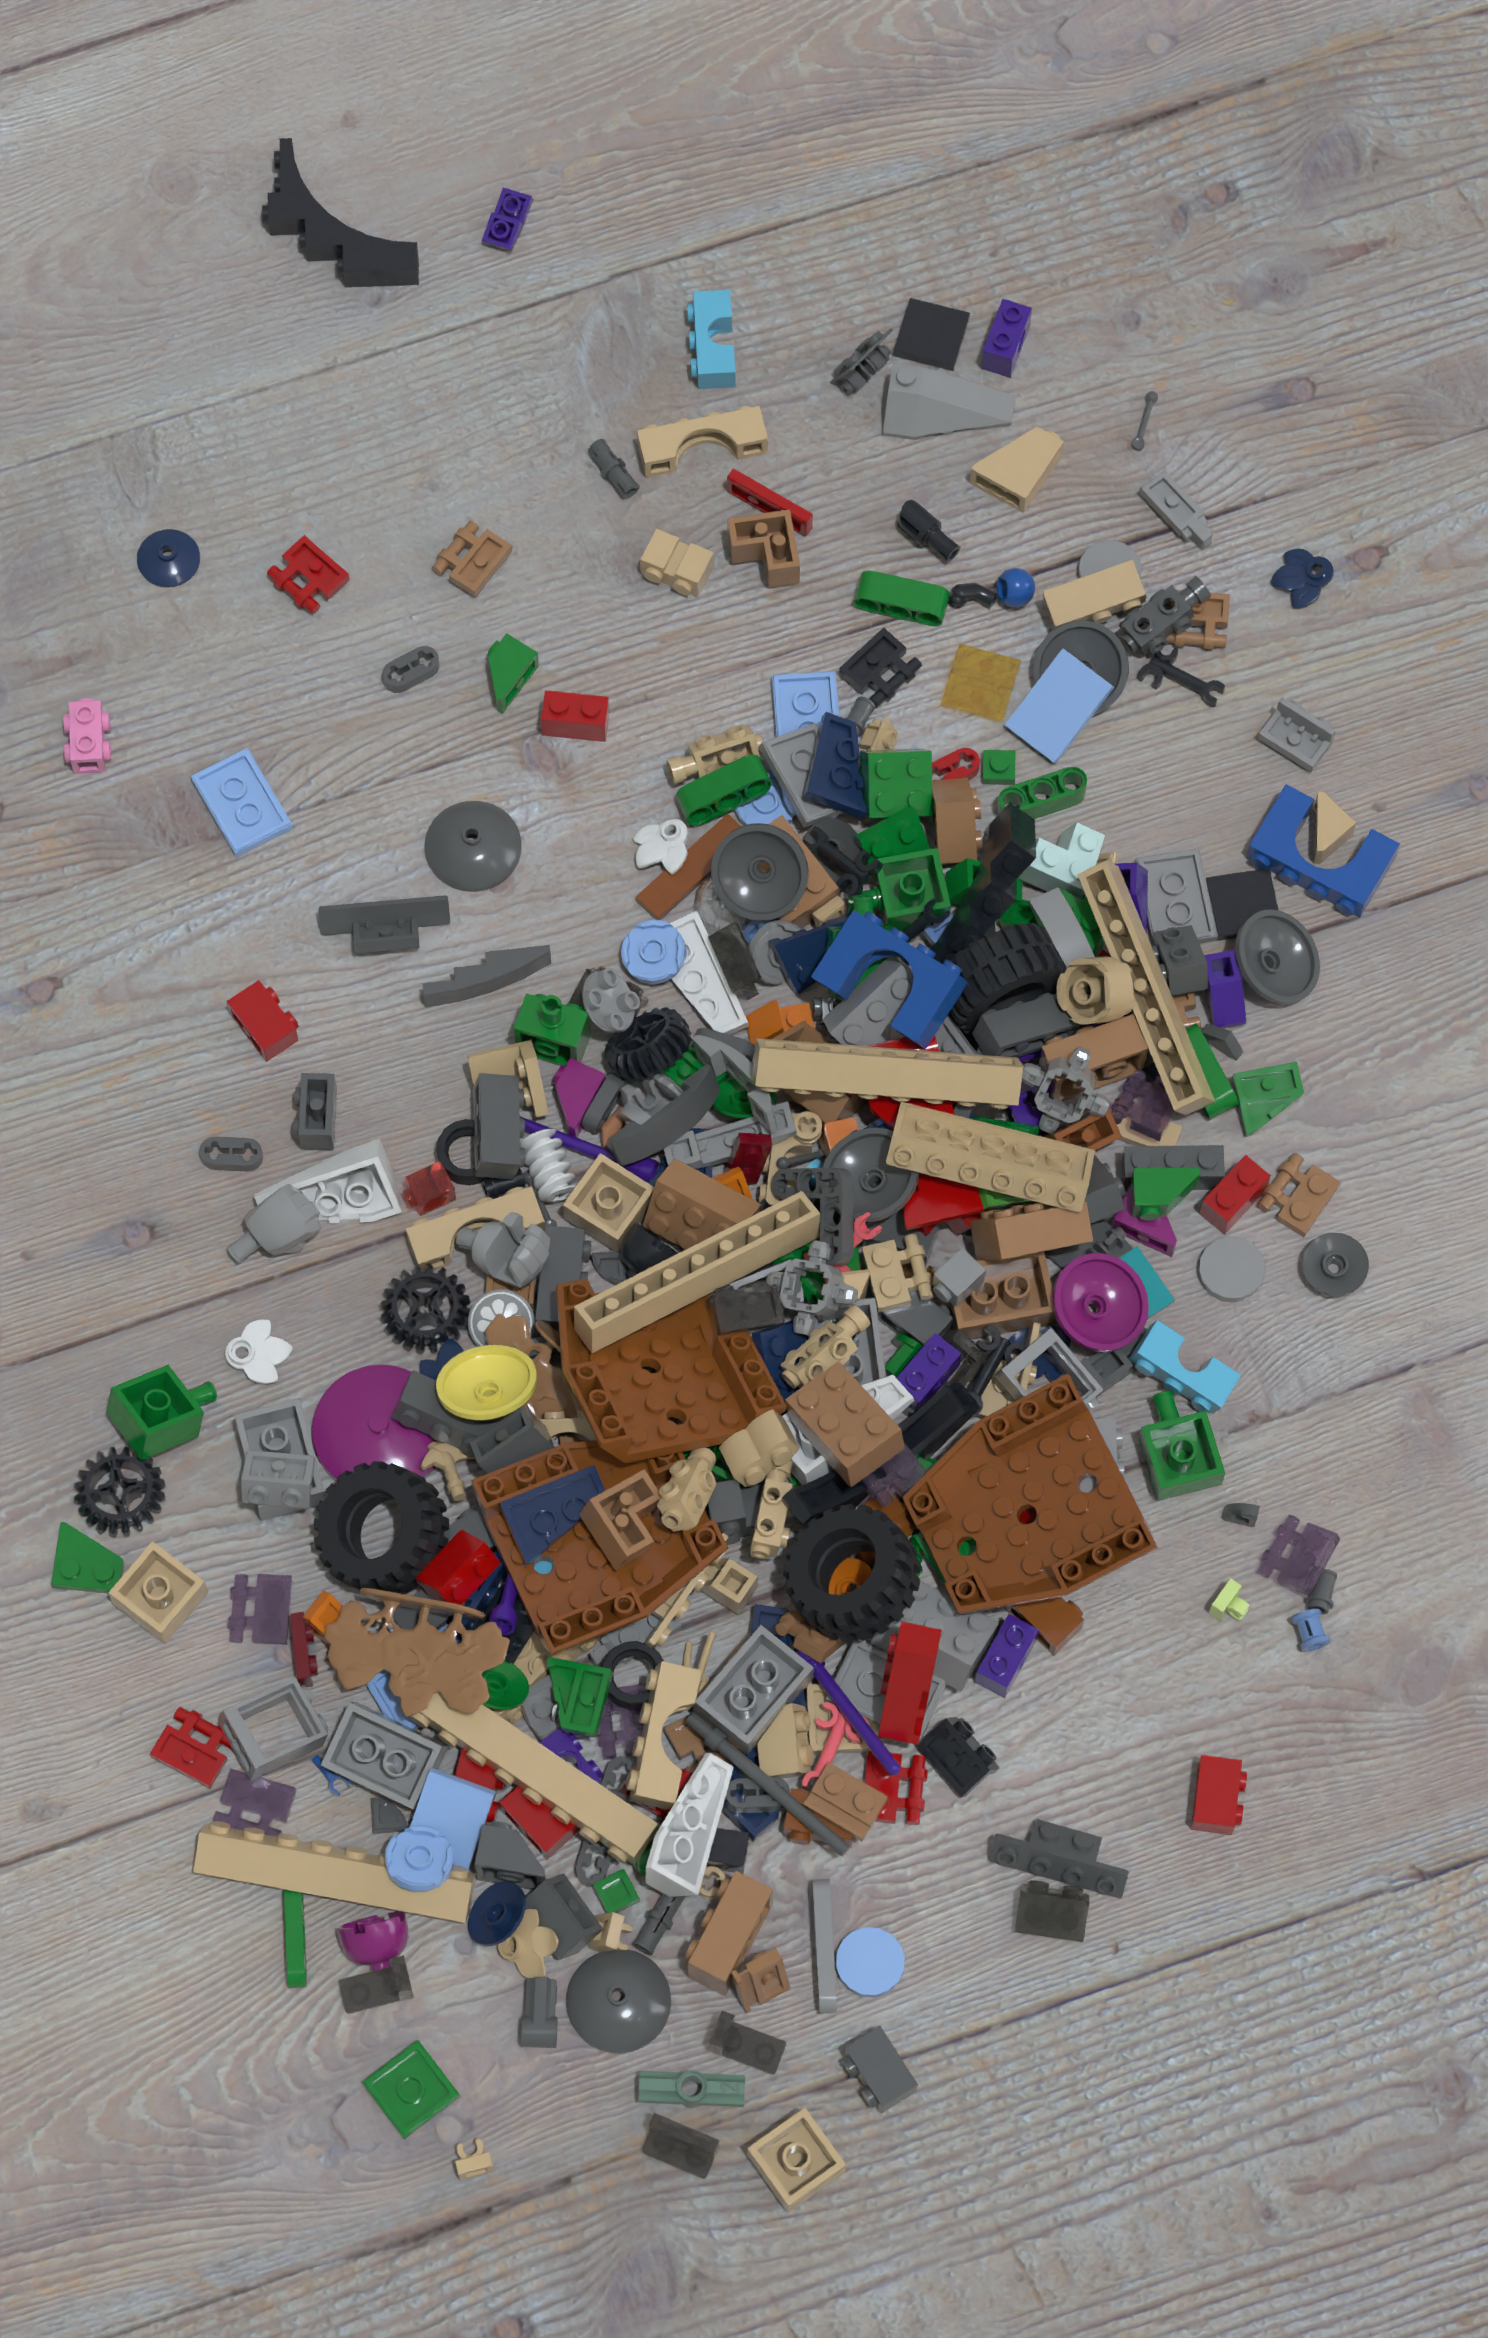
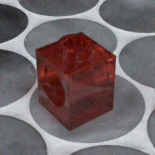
[402,1161,456,1216]

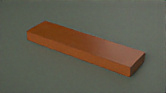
[636,814,741,920]

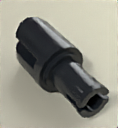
[897,500,961,562]

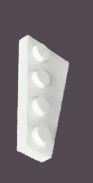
[670,911,750,1035]

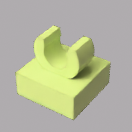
[1209,1578,1250,1621]

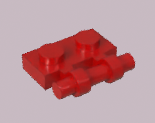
[267,535,350,614]
[150,1707,233,1789]
[865,1751,928,1825]

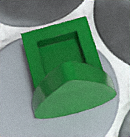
[885,1333,923,1378]

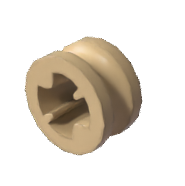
[793,1111,822,1145]
[699,1866,726,1900]

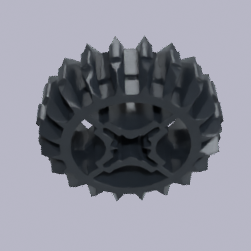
[605,1007,692,1083]
[381,1264,470,1354]
[74,1446,166,1537]

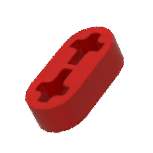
[932,748,980,781]

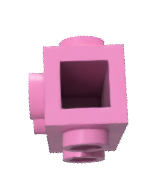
[63,698,111,774]

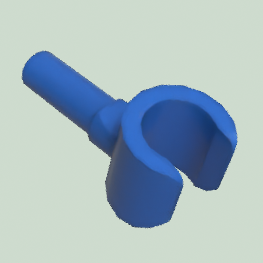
[312,1755,350,1796]

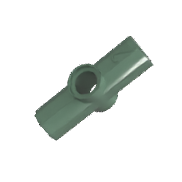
[638,2070,745,2108]

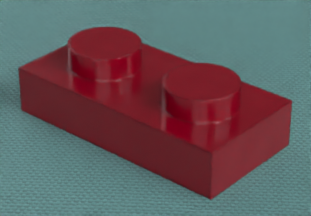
[724,1132,772,1185]
[290,1612,318,1687]

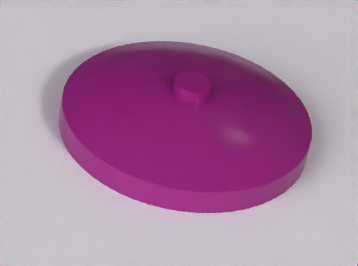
[312,1365,436,1483]

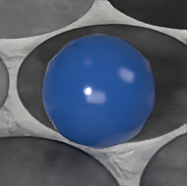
[996,567,1035,608]

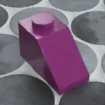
[553,1058,606,1138]
[1112,1186,1177,1257]

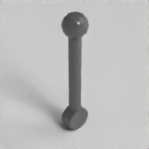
[1132,391,1158,451]
[777,1149,826,1169]
[523,1170,557,1226]

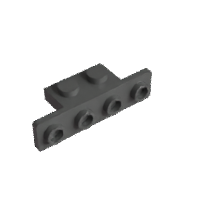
[318,895,450,954]
[989,1819,1129,1898]

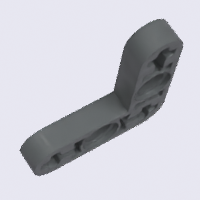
[772,1168,854,1265]

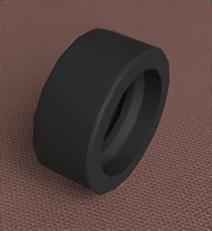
[436,1119,487,1186]
[602,1641,664,1710]

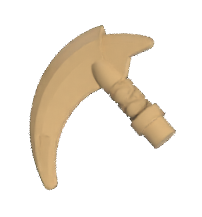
[421,1441,476,1501]

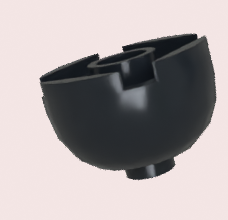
[620,1222,678,1277]

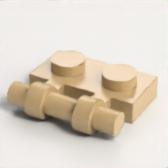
[862,1234,934,1313]

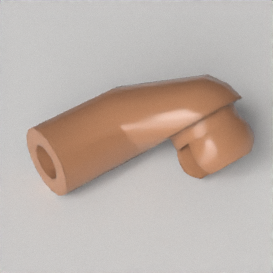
[600,1106,625,1150]

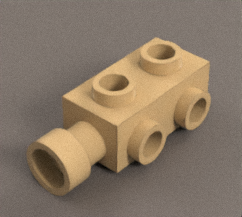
[666,725,763,784]
[780,1305,871,1389]
[657,1447,717,1532]
[749,1460,793,1559]

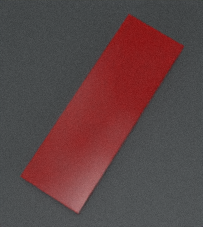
[727,468,813,537]

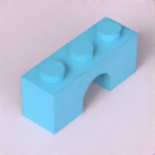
[687,290,736,389]
[1129,1320,1241,1414]

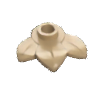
[498,1909,558,1978]

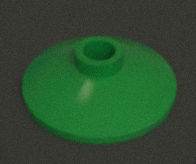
[713,1079,777,1118]
[482,1661,529,1710]

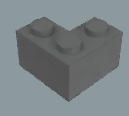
[705,1479,764,1545]

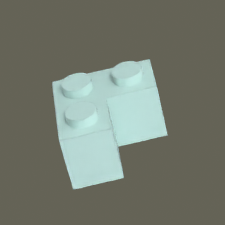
[1018,822,1105,898]

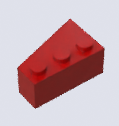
[878,1621,942,1745]

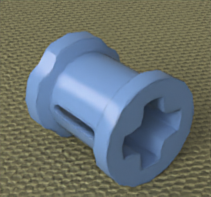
[1291,1609,1331,1652]

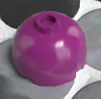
[337,1911,409,1971]

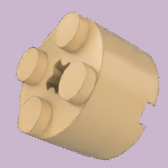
[1057,956,1133,1024]

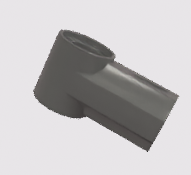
[521,1977,558,2048]

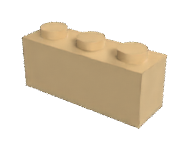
[1043,559,1146,629]

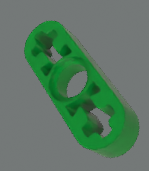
[284,1889,307,1988]

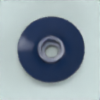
[137,529,200,588]
[468,1881,526,1946]

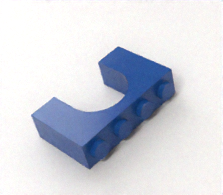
[1246,784,1400,918]
[811,910,968,1049]

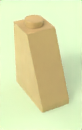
[970,427,1064,513]

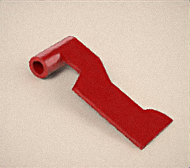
[867,1035,984,1230]

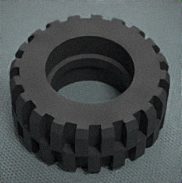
[949,923,1067,1035]
[313,1461,450,1594]
[783,1504,921,1642]

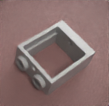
[995,1328,1103,1411]
[218,1677,328,1780]

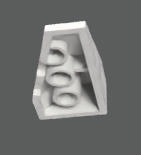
[254,1139,402,1223]
[782,1375,914,1485]
[646,1753,734,1897]

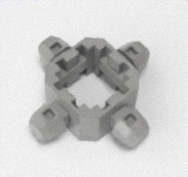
[1022,1046,1110,1133]
[766,1240,858,1336]

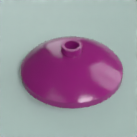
[1052,1253,1149,1352]

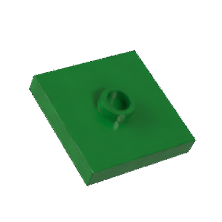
[362,2040,461,2140]

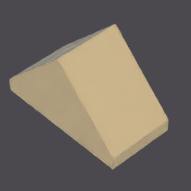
[1314,792,1356,864]

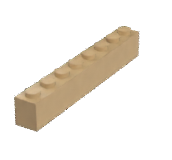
[1077,860,1215,1115]
[752,1038,1023,1109]
[574,1191,820,1353]
[410,1691,658,1865]
[193,1821,476,1923]

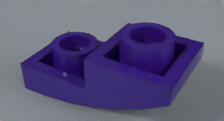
[482,187,533,251]

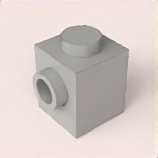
[933,1248,986,1307]

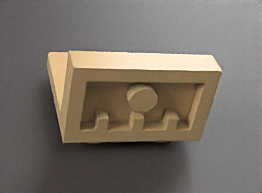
[467,1040,549,1117]

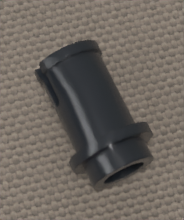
[482,1167,526,1199]

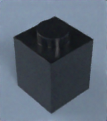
[706,1828,749,1874]

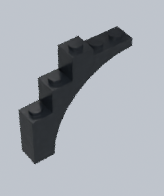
[262,138,419,288]
[931,802,1036,964]
[782,1382,981,1524]

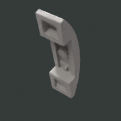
[1028,887,1095,968]
[692,1035,777,1133]
[664,1101,797,1169]

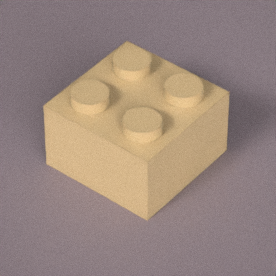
[563,1153,654,1252]
[109,1541,208,1644]
[747,2108,846,2213]

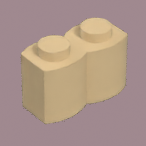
[719,1410,800,1487]

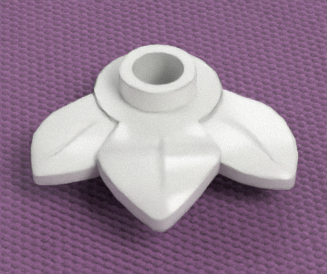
[633,819,689,875]
[225,1320,293,1384]

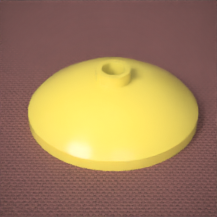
[436,1345,537,1421]

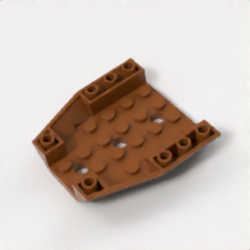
[556,1267,787,1463]
[902,1373,1158,1614]
[472,1440,728,1655]

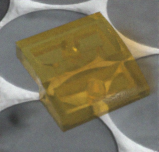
[941,644,1021,721]

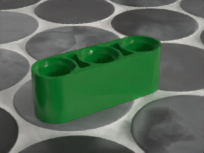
[853,571,950,626]
[676,755,772,826]
[997,766,1087,819]
[1185,1023,1239,1119]

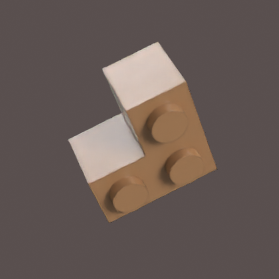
[727,510,800,587]
[932,778,982,864]
[579,1469,661,1571]

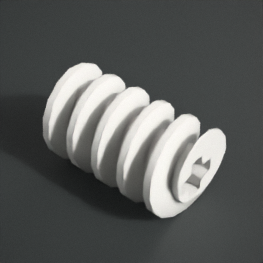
[520,1129,577,1203]

